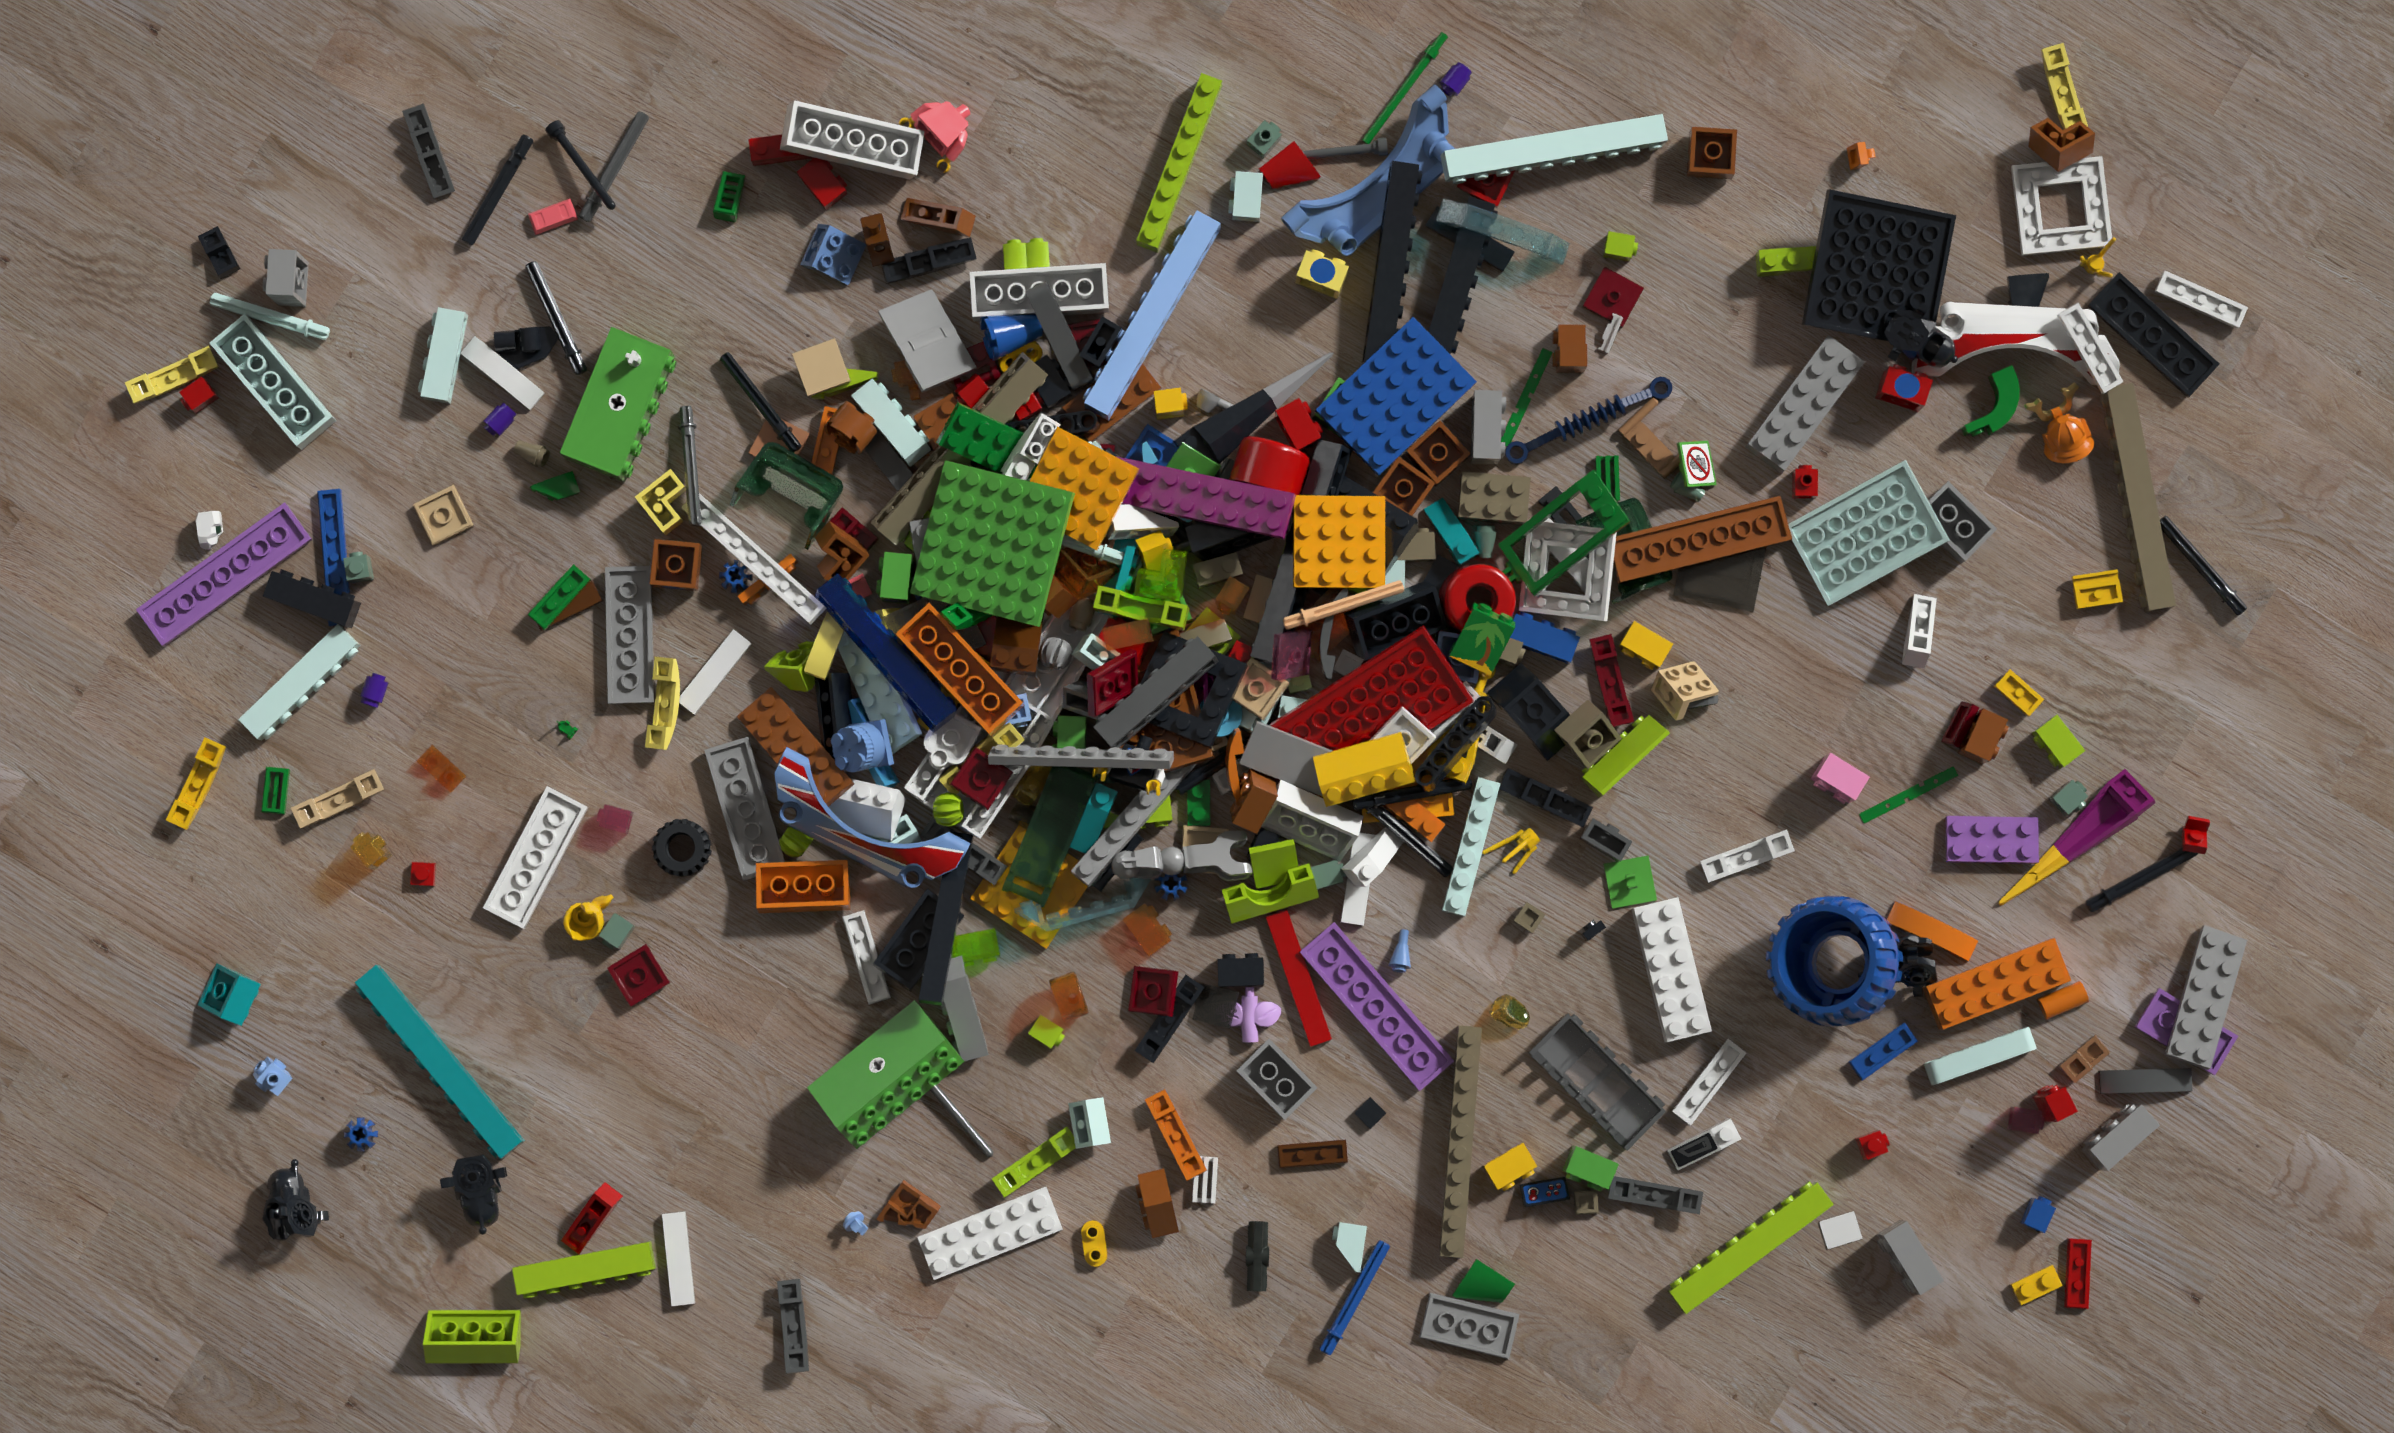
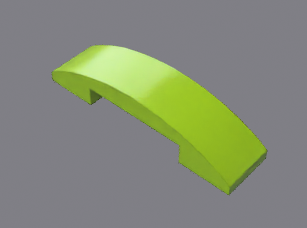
[992,1126,1076,1198]

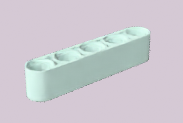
[1924,1027,2037,1086]

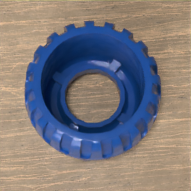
[1766,896,1903,1027]

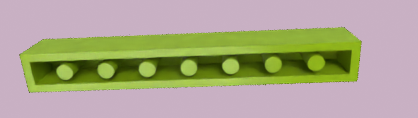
[1136,73,1222,253]
[1668,1181,1834,1314]

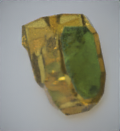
[1489,994,1530,1029]

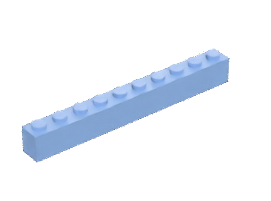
[1083,210,1221,421]

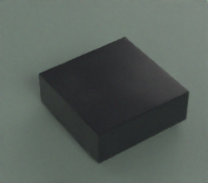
[1354,1097,1386,1129]

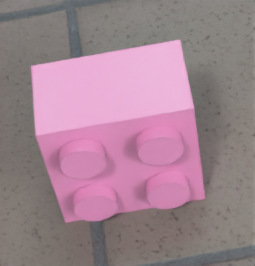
[1811,753,1870,804]

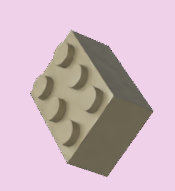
[1457,471,1531,525]

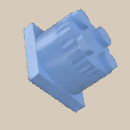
[831,719,894,773]

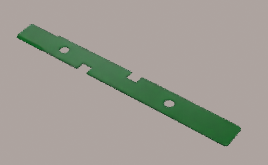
[1501,348,1553,446]
[1859,766,1958,823]

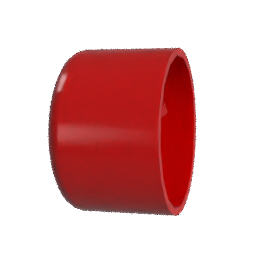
[1229,436,1310,495]
[1438,564,1516,634]

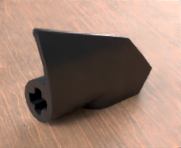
[494,326,558,369]

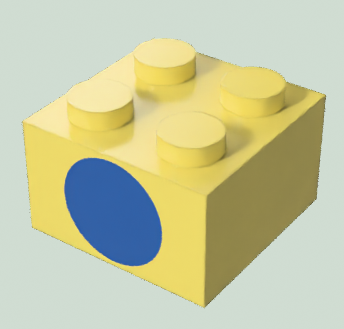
[1295,249,1349,299]

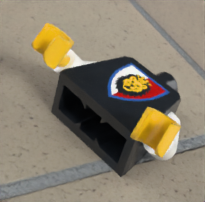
[1092,735,1165,796]

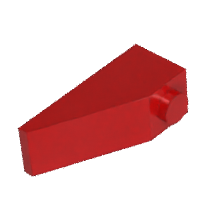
[561,1182,623,1254]

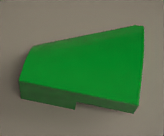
[1452,1259,1515,1303]

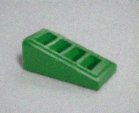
[713,171,746,222]

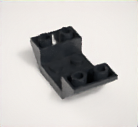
[1487,663,1570,761]

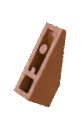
[901,198,976,237]

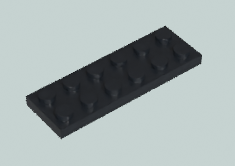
[2088,272,2220,398]

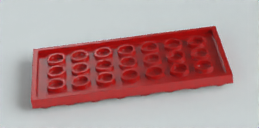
[1270,625,1474,798]

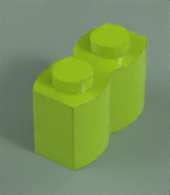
[1003,238,1050,270]

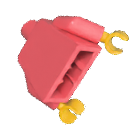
[899,101,970,173]

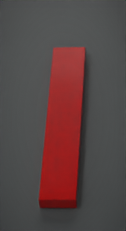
[1266,909,1332,1047]

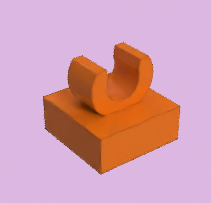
[1847,142,1876,170]

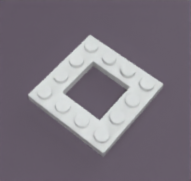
[2011,156,2113,256]
[1519,522,1617,621]

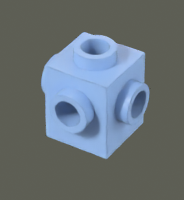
[253,1056,292,1096]

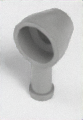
[1196,388,1233,413]

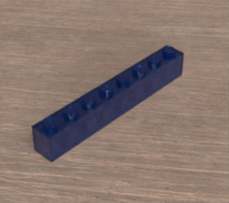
[815,574,957,733]

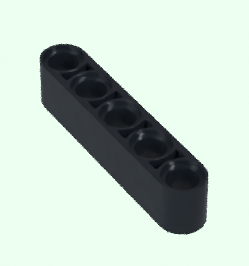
[1005,410,1101,436]
[1415,696,1497,792]

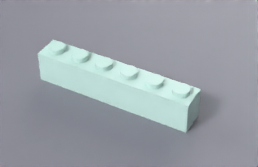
[238,624,361,741]
[1442,777,1500,917]

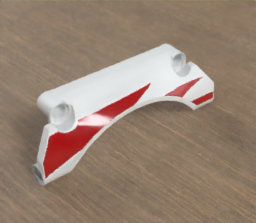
[1912,302,2120,385]

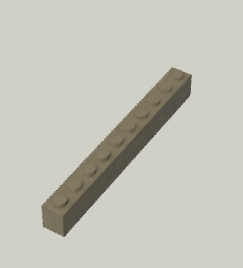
[871,352,1048,545]
[2100,383,2176,613]
[1439,1025,1482,1258]

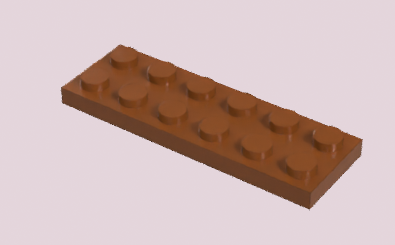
[737,687,855,807]

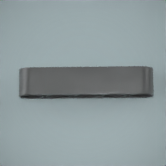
[1025,281,1094,391]

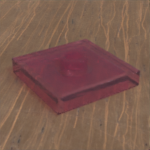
[1271,629,1312,680]

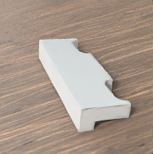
[1598,313,1623,353]

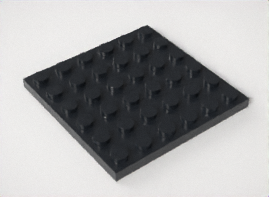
[1802,189,1956,342]

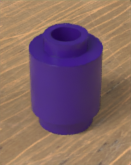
[1439,62,1472,97]
[483,402,517,437]
[360,673,389,708]

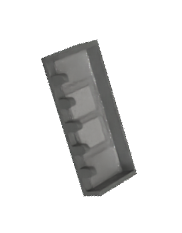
[1528,1013,1666,1151]

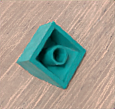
[197,963,261,1026]

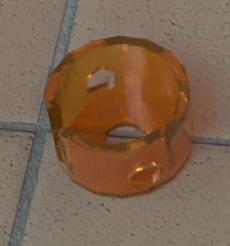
[1049,972,1089,1022]

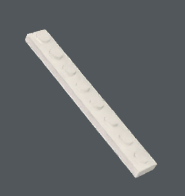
[681,493,826,625]

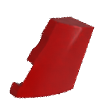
[1259,141,1321,189]

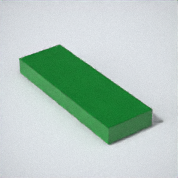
[528,564,591,630]

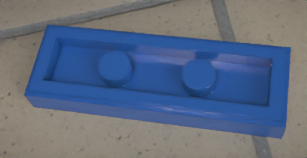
[1848,1022,1918,1081]

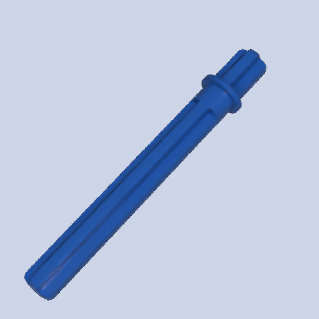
[1320,1240,1390,1355]

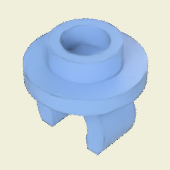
[843,1211,868,1236]

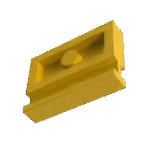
[2071,569,2123,609]

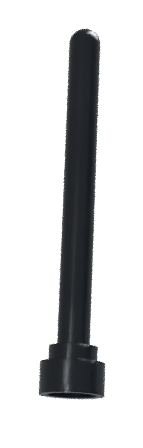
[545,120,616,210]

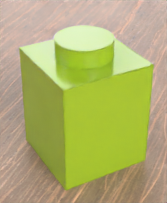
[1603,231,1638,262]
[1028,1014,1065,1049]

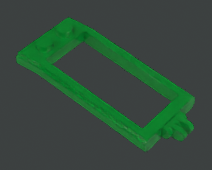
[1498,470,1631,596]

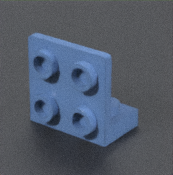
[800,224,866,285]

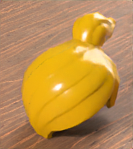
[563,894,614,941]

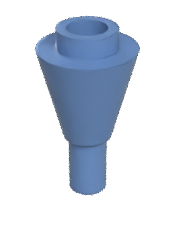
[1388,929,1411,973]

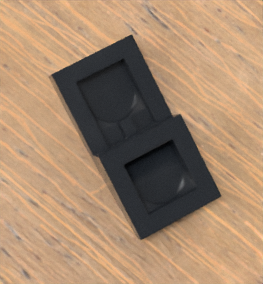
[198,226,241,279]

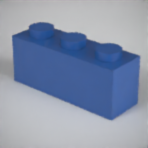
[1510,612,1580,664]

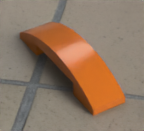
[1225,728,1244,802]
[1886,901,1978,961]
[1145,1089,1207,1181]

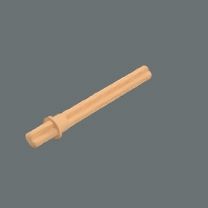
[1283,580,1404,630]

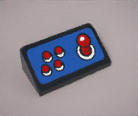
[1520,1177,1570,1207]

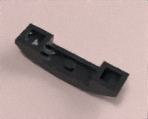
[1135,974,1204,1064]

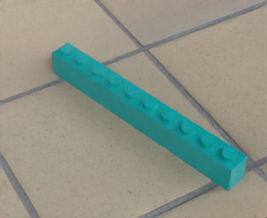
[355,965,525,1159]

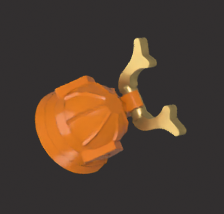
[2024,383,2094,463]

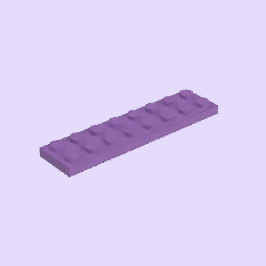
[136,502,312,647]
[1300,922,1454,1091]

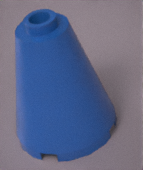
[980,314,1044,361]

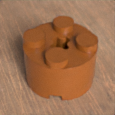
[824,401,877,455]

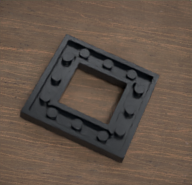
[1140,631,1248,748]

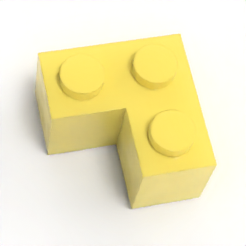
[635,469,686,535]

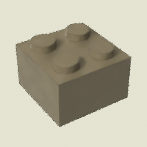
[1554,700,1622,769]

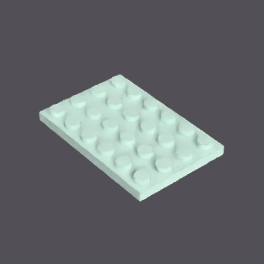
[1788,460,1950,606]

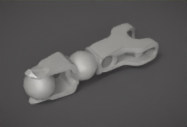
[1112,831,1252,881]

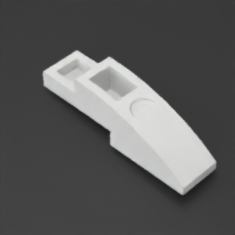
[1000,413,1061,481]

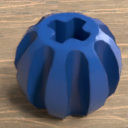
[719,560,753,593]
[1154,874,1188,901]
[344,1117,378,1152]

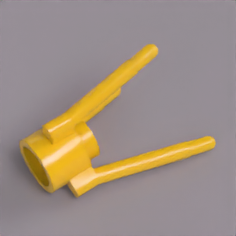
[2080,237,2116,278]
[1482,828,1541,874]

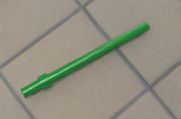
[1362,32,1448,144]

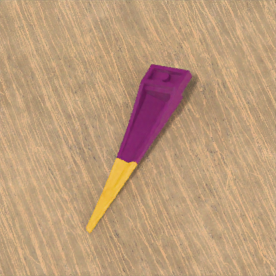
[1999,769,2155,906]

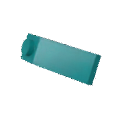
[1423,497,1479,567]
[1070,783,1118,854]

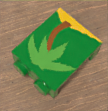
[1449,603,1515,676]

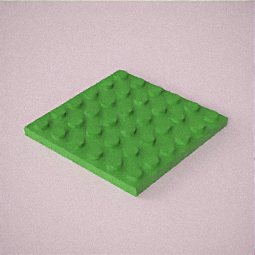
[910,460,1075,627]

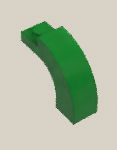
[1961,365,2020,437]

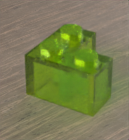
[1134,549,1187,602]

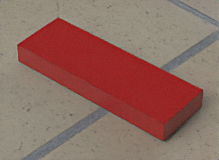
[2064,1238,2092,1309]

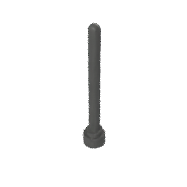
[1303,137,1388,159]
[930,1085,993,1157]

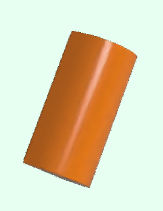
[2037,981,2089,1020]

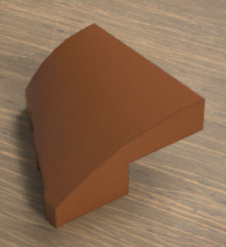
[877,1180,941,1229]

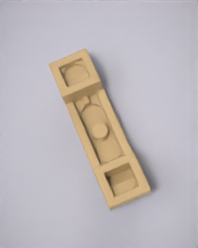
[291,769,384,829]

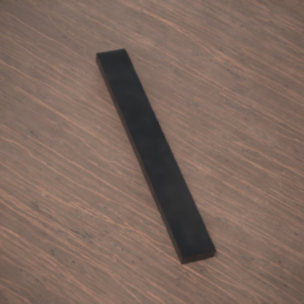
[919,832,974,1005]

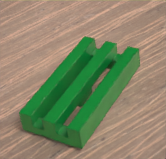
[1595,455,1620,501]
[261,767,290,815]

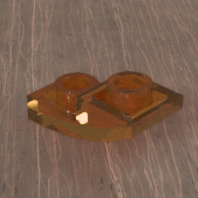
[1102,619,1154,651]
[417,744,466,793]

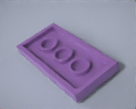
[1946,816,2039,864]
[2135,988,2238,1075]

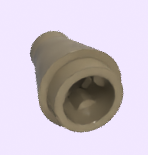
[514,440,550,467]

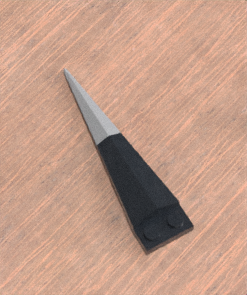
[1173,352,1333,464]

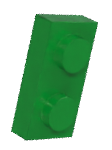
[1187,780,1210,826]

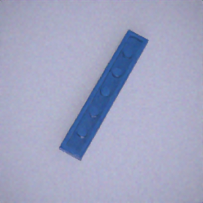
[317,489,350,627]

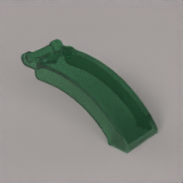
[1002,766,1098,908]

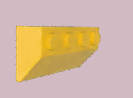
[1313,732,1415,807]

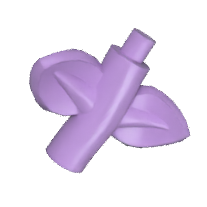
[1216,987,1281,1042]

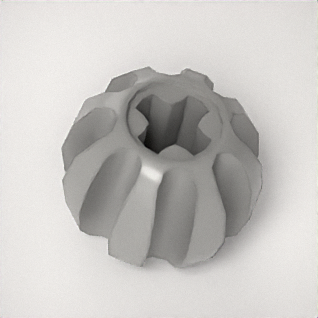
[1038,637,1073,670]

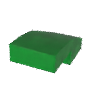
[530,471,580,501]

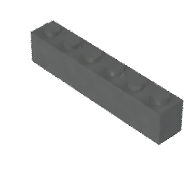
[1094,636,1219,748]

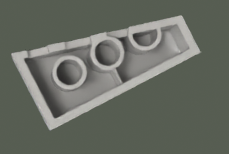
[941,956,989,1061]

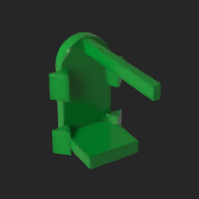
[557,720,578,740]

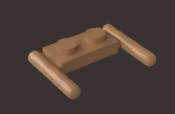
[1618,398,1696,479]

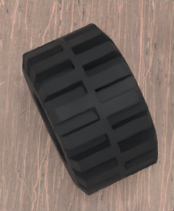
[652,819,712,877]

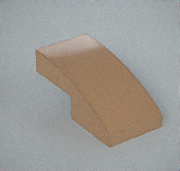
[2060,1035,2110,1083]

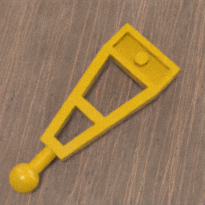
[1426,668,1496,784]

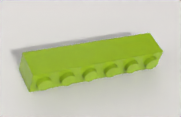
[512,1241,656,1298]

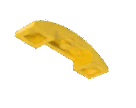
[166,737,226,830]

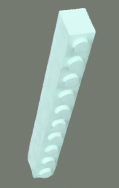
[1440,114,1668,184]

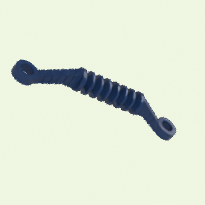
[1505,377,1673,465]

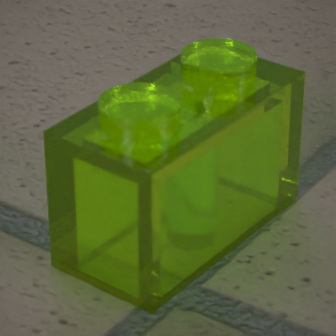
[953,928,1001,967]

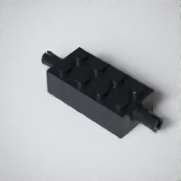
[1172,509,1293,561]

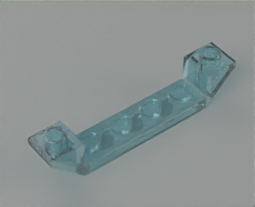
[1436,199,1570,265]
[1014,878,1151,931]

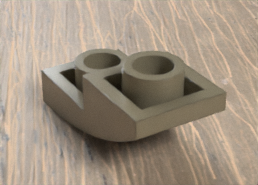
[1180,619,1232,648]

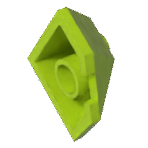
[764,641,815,692]

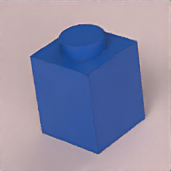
[2020,1196,2056,1233]

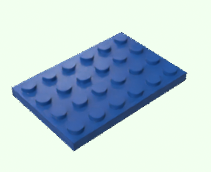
[1315,317,1477,476]

